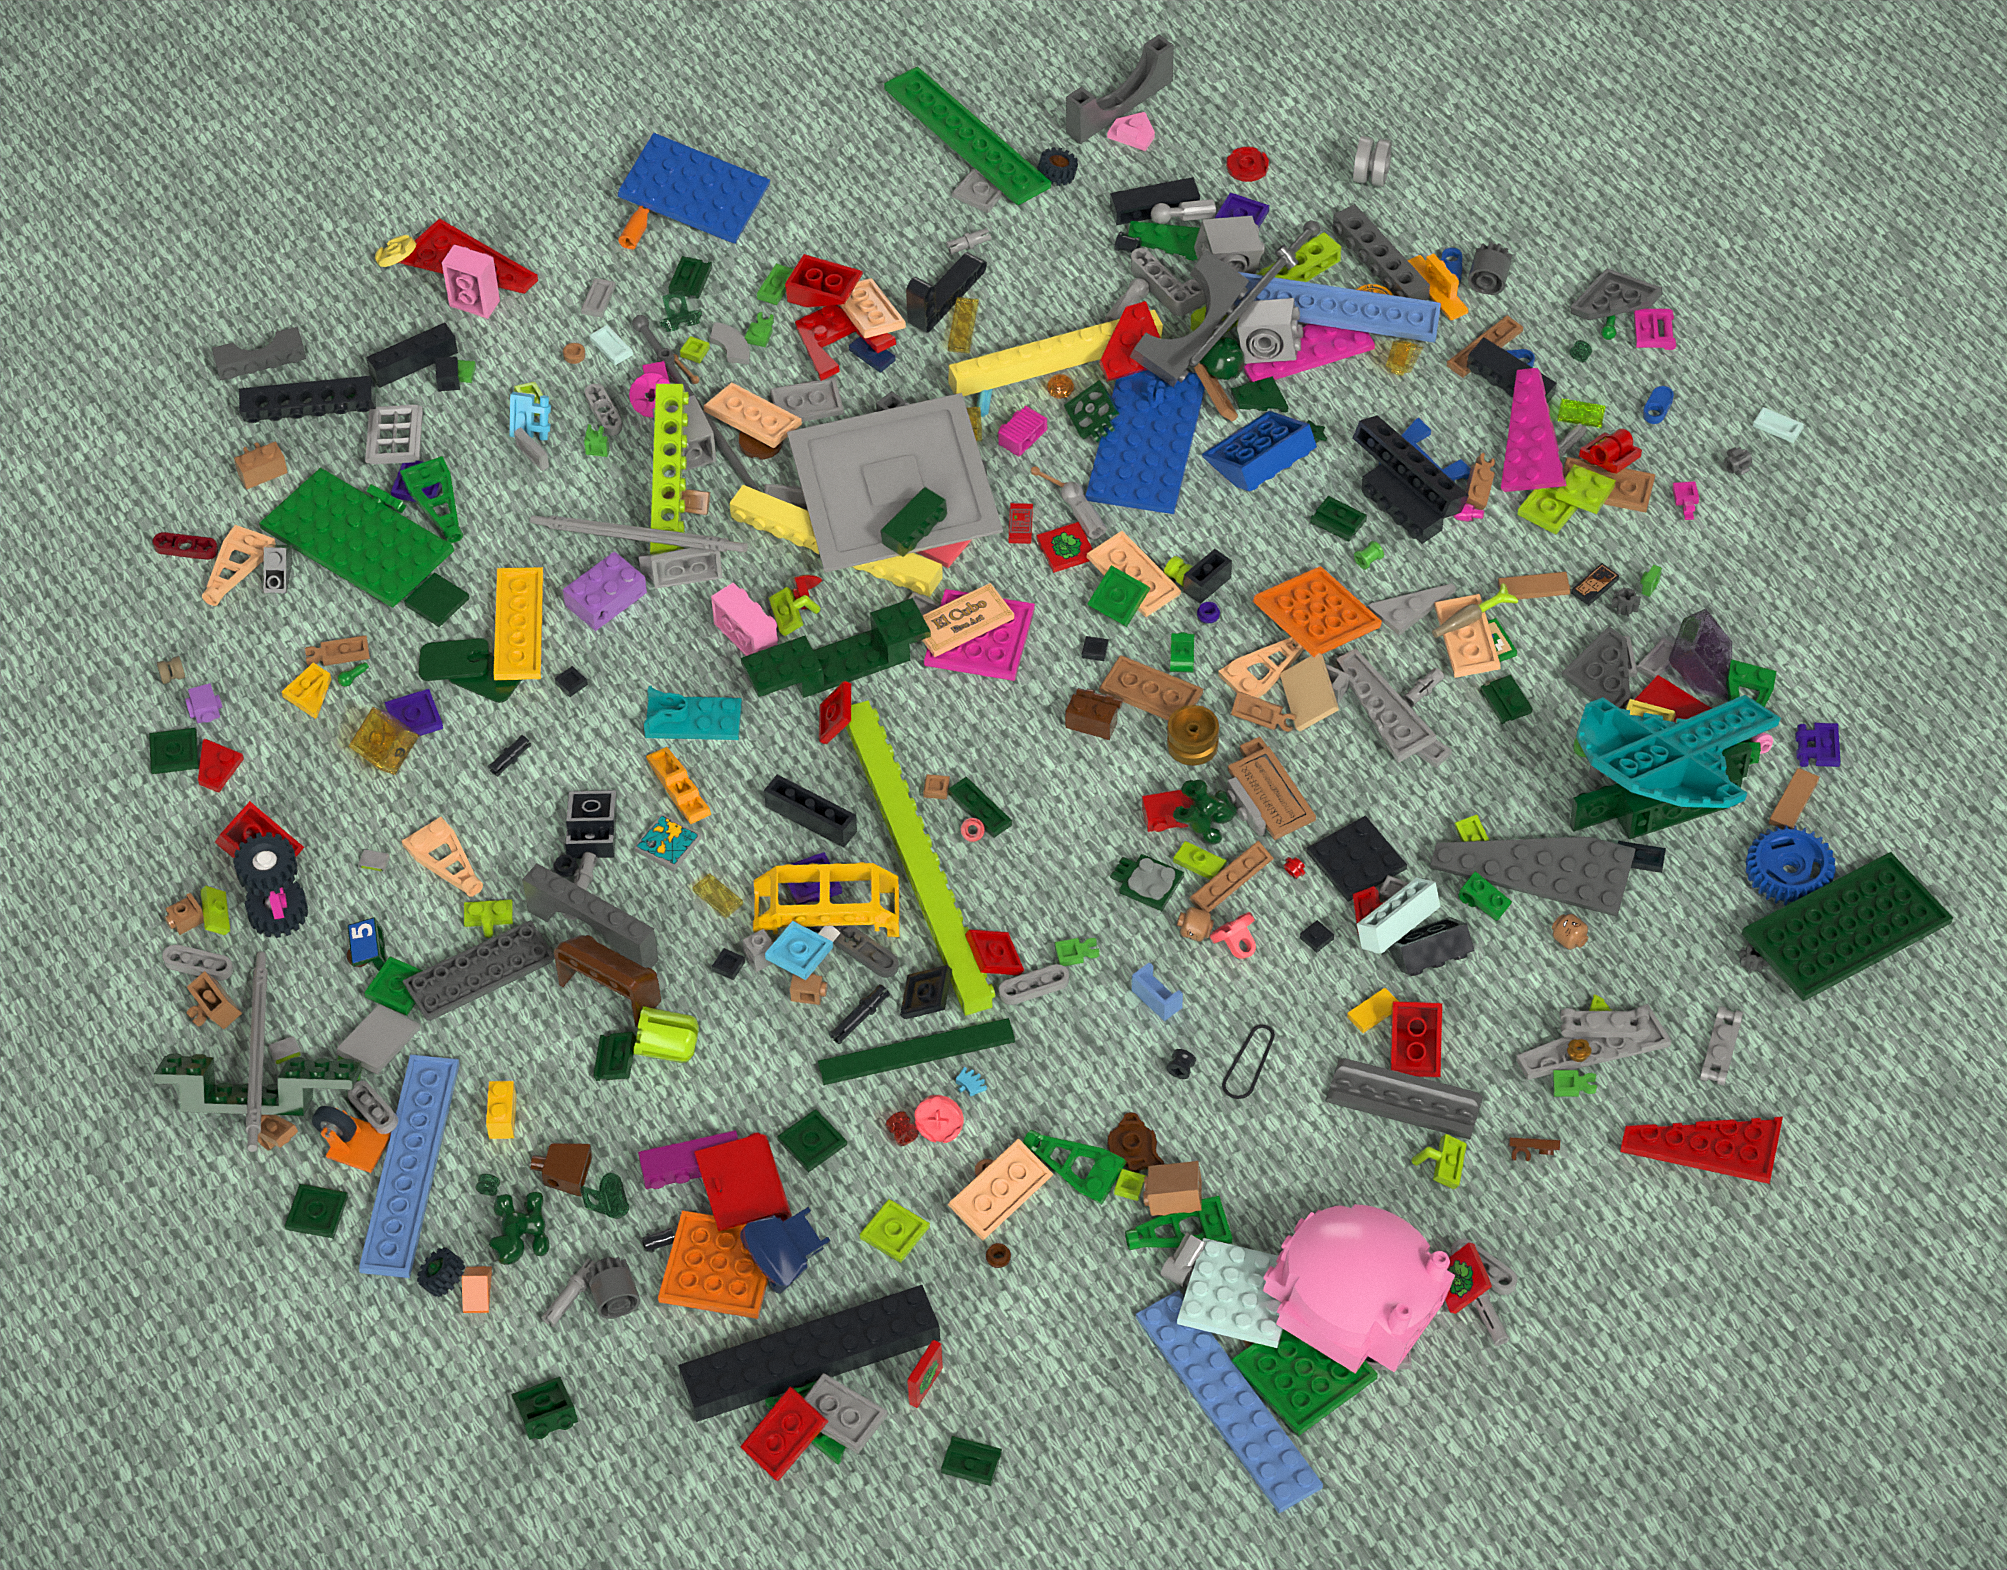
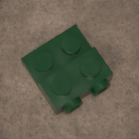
[511,1376,578,1440]

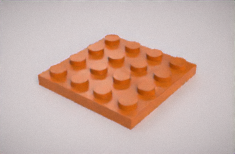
[1253,566,1382,657]
[658,1210,769,1319]

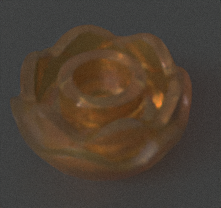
[1046,374,1074,399]

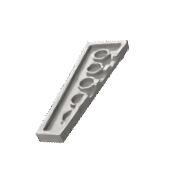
[1337,648,1437,763]
[1516,1004,1671,1080]

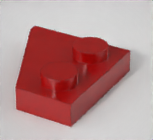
[198,738,244,793]

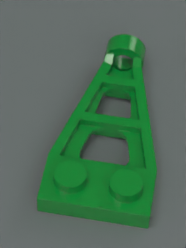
[400,456,463,544]
[1726,659,1777,743]
[1023,1130,1126,1205]
[1125,1196,1233,1251]

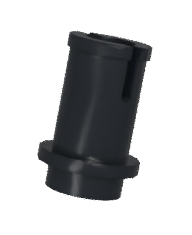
[642,1228,675,1253]

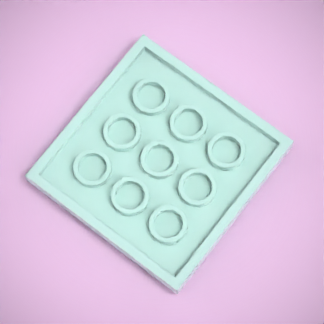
[1177,1238,1283,1348]

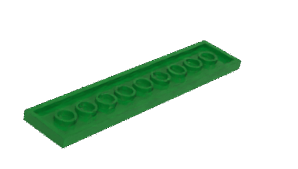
[884,66,1051,206]

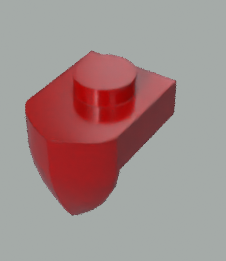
[792,575,822,610]

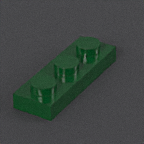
[948,777,1012,838]

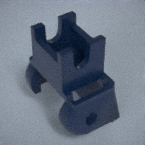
[740,1207,831,1294]

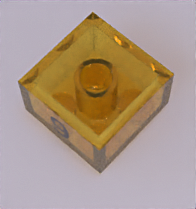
[349,707,420,775]

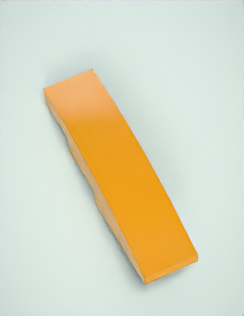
[646,747,711,824]

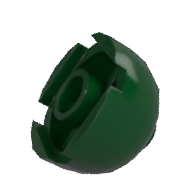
[1200,338,1245,380]

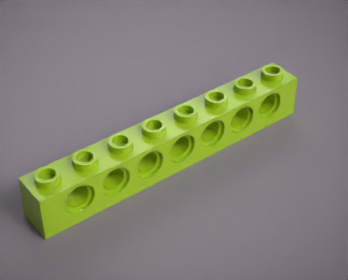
[1190,232,1341,334]
[650,384,689,555]

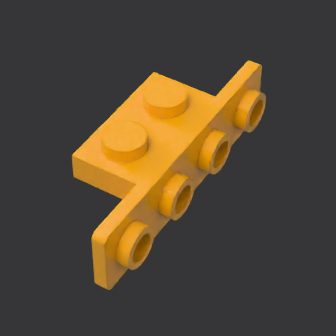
[1408,253,1468,321]

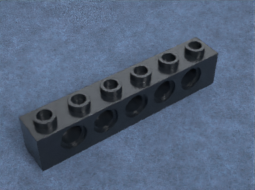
[239,376,376,423]
[1352,415,1469,519]

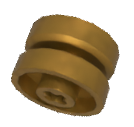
[1167,705,1219,766]

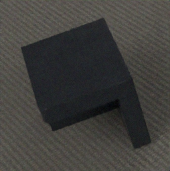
[435,356,460,392]

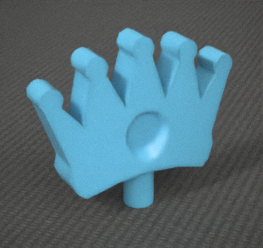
[956,1067,987,1096]

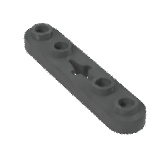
[805,901,899,978]

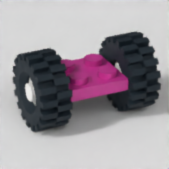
[233,832,308,938]

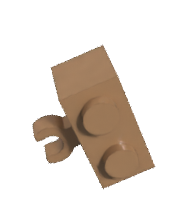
[234,441,288,490]
[186,971,242,1029]

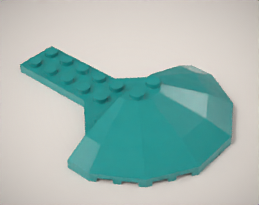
[1576,695,1781,808]

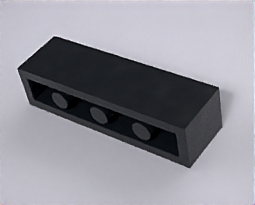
[1110,177,1200,226]
[366,322,458,388]
[1467,337,1557,403]
[1361,464,1443,544]
[764,774,857,848]

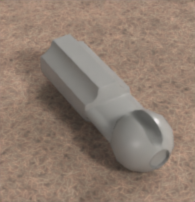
[1151,199,1216,224]
[1104,278,1150,323]
[1061,482,1107,540]

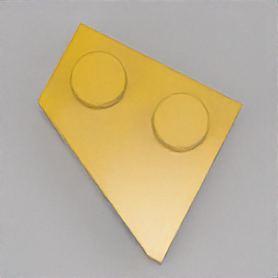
[282,662,331,719]

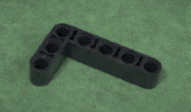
[906,252,987,333]

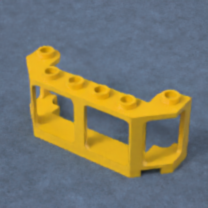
[753,862,899,937]

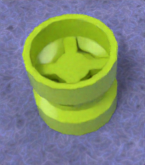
[1164,555,1193,587]

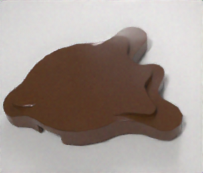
[1107,1112,1165,1173]

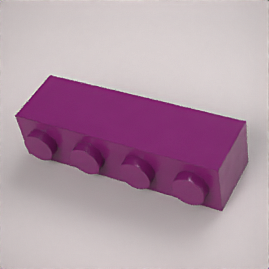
[638,1130,738,1189]

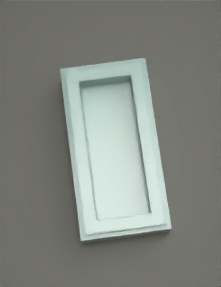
[589,325,633,365]
[1753,407,1804,443]

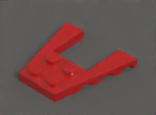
[795,305,896,381]

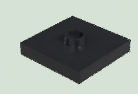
[900,965,952,1019]

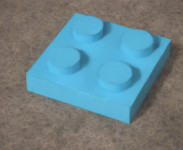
[765,921,833,980]

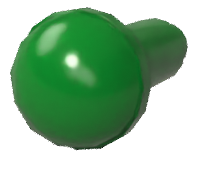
[1601,315,1617,340]
[337,662,369,687]

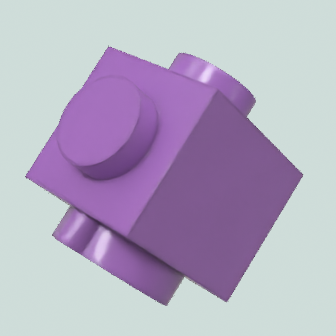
[185,683,223,724]

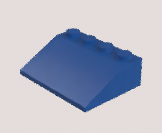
[1202,411,1317,491]

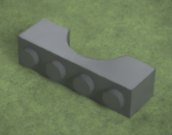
[212,326,306,381]

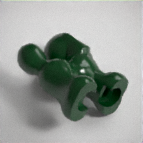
[1173,779,1237,845]
[489,1192,550,1265]

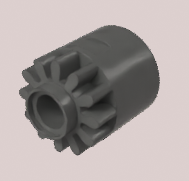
[1468,242,1512,295]
[586,1257,640,1319]

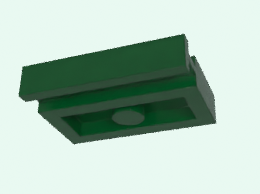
[668,256,712,299]
[1311,496,1367,542]
[1480,674,1533,724]
[593,1032,637,1081]
[941,1436,1002,1486]

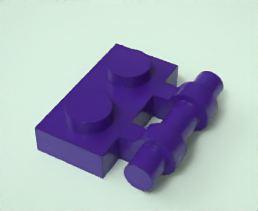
[1795,723,1841,767]

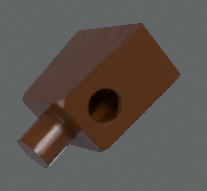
[530,1143,593,1197]

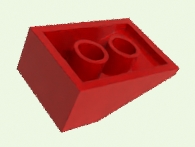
[785,254,863,308]
[214,801,305,858]
[1391,1001,1443,1077]

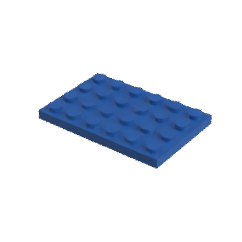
[618,132,770,244]

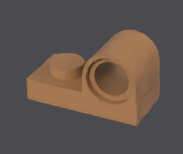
[258,1115,298,1151]

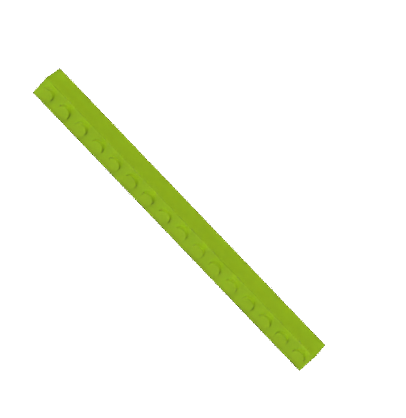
[846,700,995,1016]

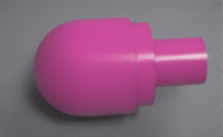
[1453,503,1484,522]

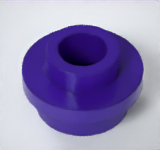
[1197,601,1220,624]

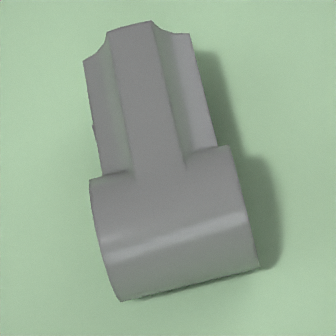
[1161,1233,1206,1288]

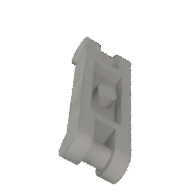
[1700,1006,1743,1086]
[1560,1008,1651,1038]

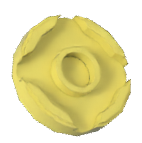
[375,235,416,267]

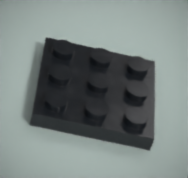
[1307,815,1407,901]

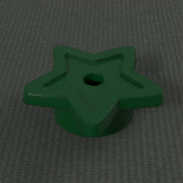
[1306,420,1327,443]

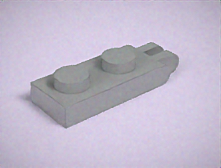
[1226,777,1266,836]

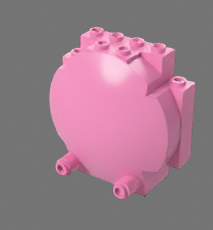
[1263,1204,1455,1373]

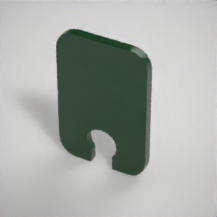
[419,638,489,681]
[448,653,523,703]

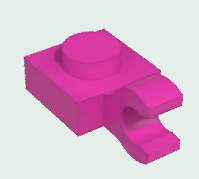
[1672,481,1699,520]

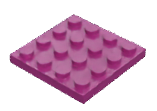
[924,589,1035,681]

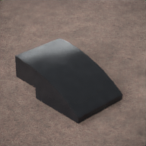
[565,790,617,858]

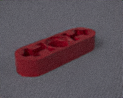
[153,532,218,560]

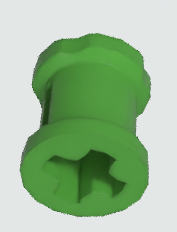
[1354,541,1384,570]

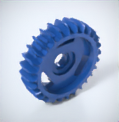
[1746,825,1836,906]

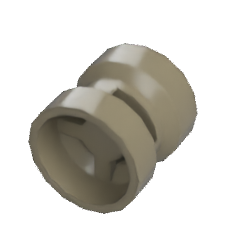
[156,656,186,685]

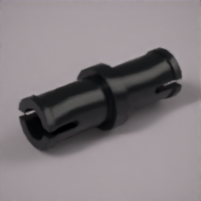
[488,735,531,777]

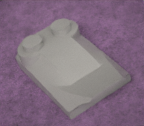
[639,548,723,589]

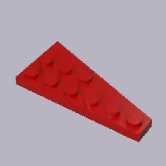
[398,218,538,294]
[1620,1116,1783,1184]

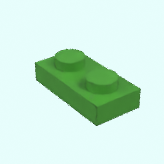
[757,263,794,305]

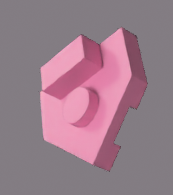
[1107,112,1155,151]

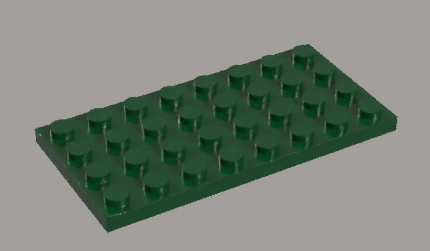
[1741,852,1953,1002]

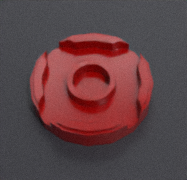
[1226,146,1269,182]

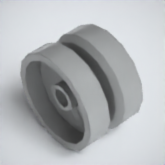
[1353,136,1392,187]

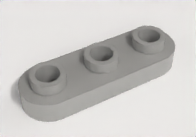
[162,945,233,981]
[999,964,1069,1005]
[348,1081,398,1134]
[1451,1239,1517,1295]

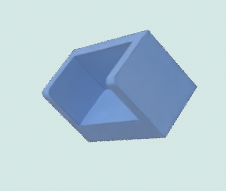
[1132,962,1183,1021]

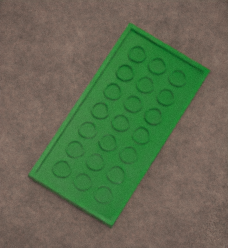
[259,467,454,608]

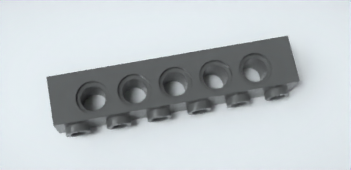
[1332,204,1430,301]

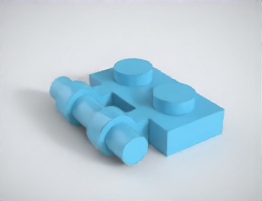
[509,392,551,440]

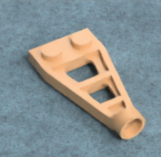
[202,525,276,606]
[1218,637,1304,698]
[402,817,483,897]

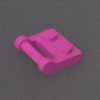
[1634,309,1676,350]

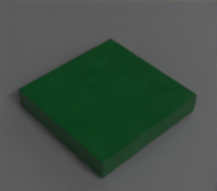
[404,572,470,627]
[149,727,199,774]
[777,1109,847,1173]
[285,1184,348,1239]

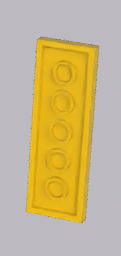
[494,567,543,680]

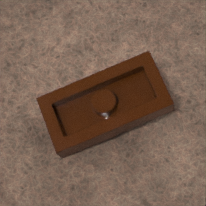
[1508,1137,1560,1161]

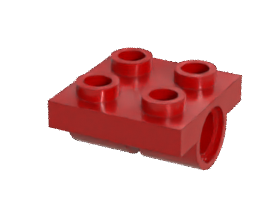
[1579,428,1642,474]

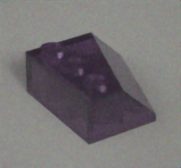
[1669,608,1732,701]

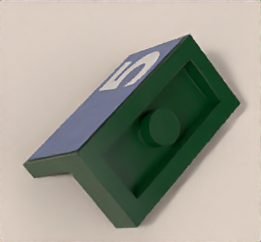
[348,917,387,971]

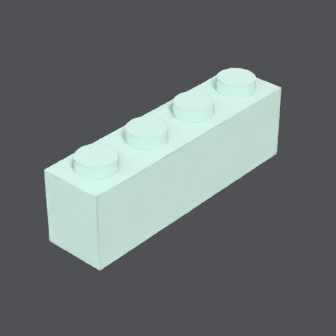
[1357,877,1440,954]

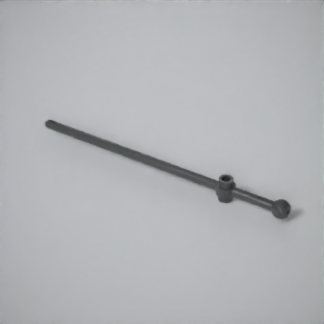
[1189,220,1320,366]
[632,315,761,492]

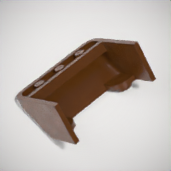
[554,935,661,1028]

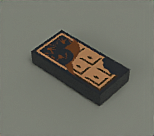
[1571,563,1619,606]

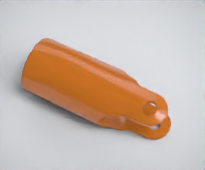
[618,206,650,250]

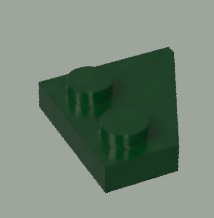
[1231,376,1288,413]

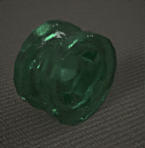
[1570,340,1592,363]
[475,1174,501,1196]

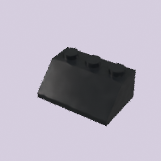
[1388,917,1475,976]

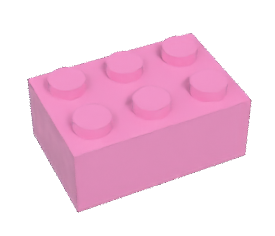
[442,245,500,319]
[711,583,779,656]

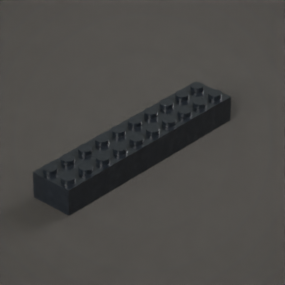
[678,1285,941,1422]

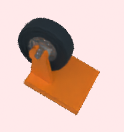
[312,1106,392,1173]

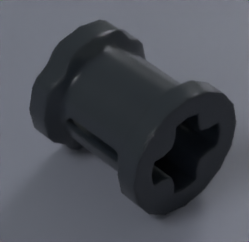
[1114,232,1142,253]

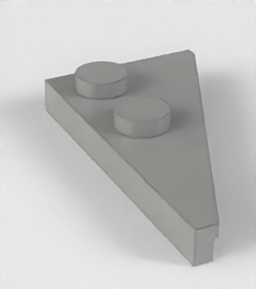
[1368,584,1456,636]

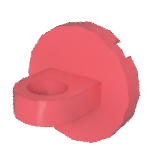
[1209,912,1256,959]
[914,1095,964,1143]

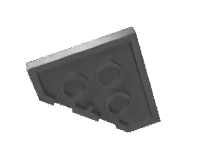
[1570,268,1663,320]
[1562,626,1630,709]

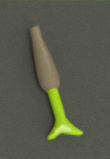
[1432,583,1518,638]

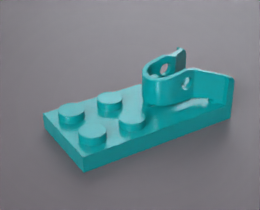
[644,685,742,740]

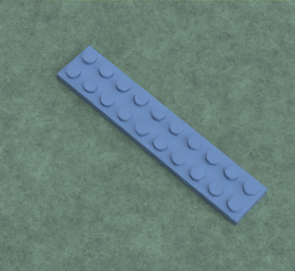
[1234,272,1441,343]
[359,1055,460,1278]
[1136,1290,1323,1513]

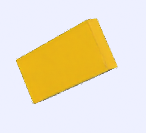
[1347,988,1399,1033]

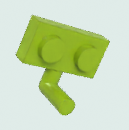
[769,587,821,636]
[464,899,513,938]
[1411,1134,1467,1189]

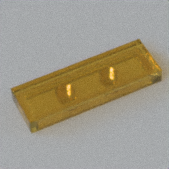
[948,297,979,353]

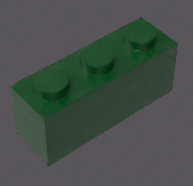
[881,487,948,557]

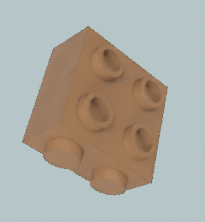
[1143,1161,1202,1216]

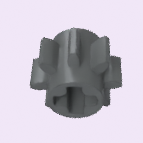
[1724,447,1752,475]
[1611,587,1641,617]
[1739,943,1769,973]

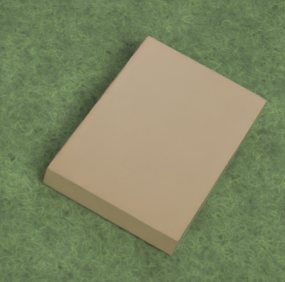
[1280,653,1339,731]

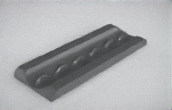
[403,920,555,1021]
[1325,1058,1483,1140]

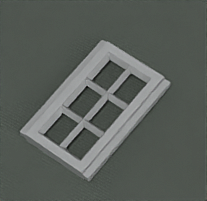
[365,405,423,464]

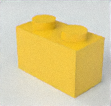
[486,1081,517,1139]

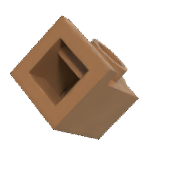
[164,893,204,935]
[790,973,828,1005]

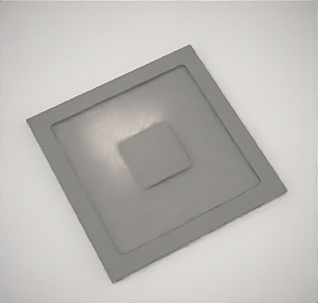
[787,393,1003,573]

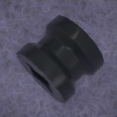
[1166,1049,1196,1079]

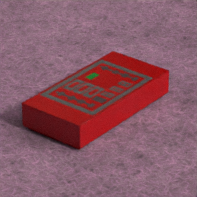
[1009,503,1033,544]

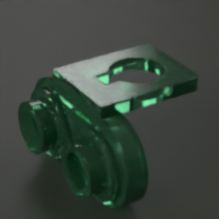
[659,291,703,332]
[580,1173,629,1219]

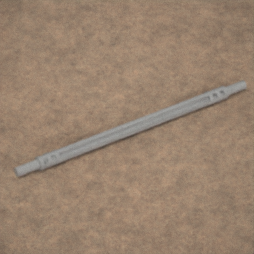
[530,515,748,552]
[246,951,268,1152]

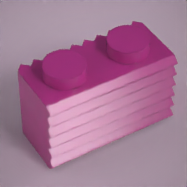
[998,405,1047,457]

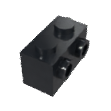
[1183,549,1232,604]

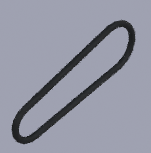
[1222,1024,1275,1099]

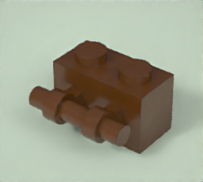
[1065,688,1123,740]

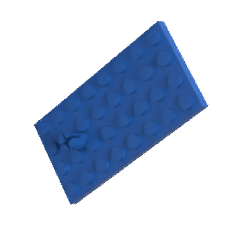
[1086,370,1205,514]

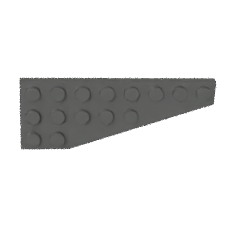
[1430,837,1636,917]

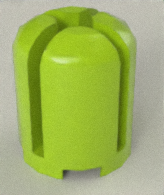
[634,1006,699,1063]

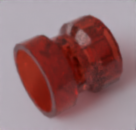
[885,1111,919,1146]

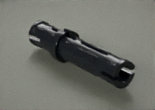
[829,984,890,1044]

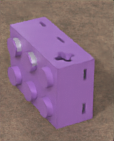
[563,551,647,631]

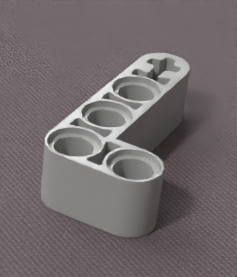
[1131,248,1206,316]

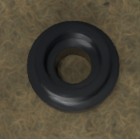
[553,855,578,878]

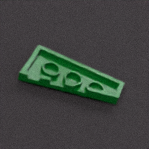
[1128,221,1200,261]

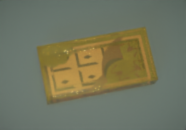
[692,873,743,919]

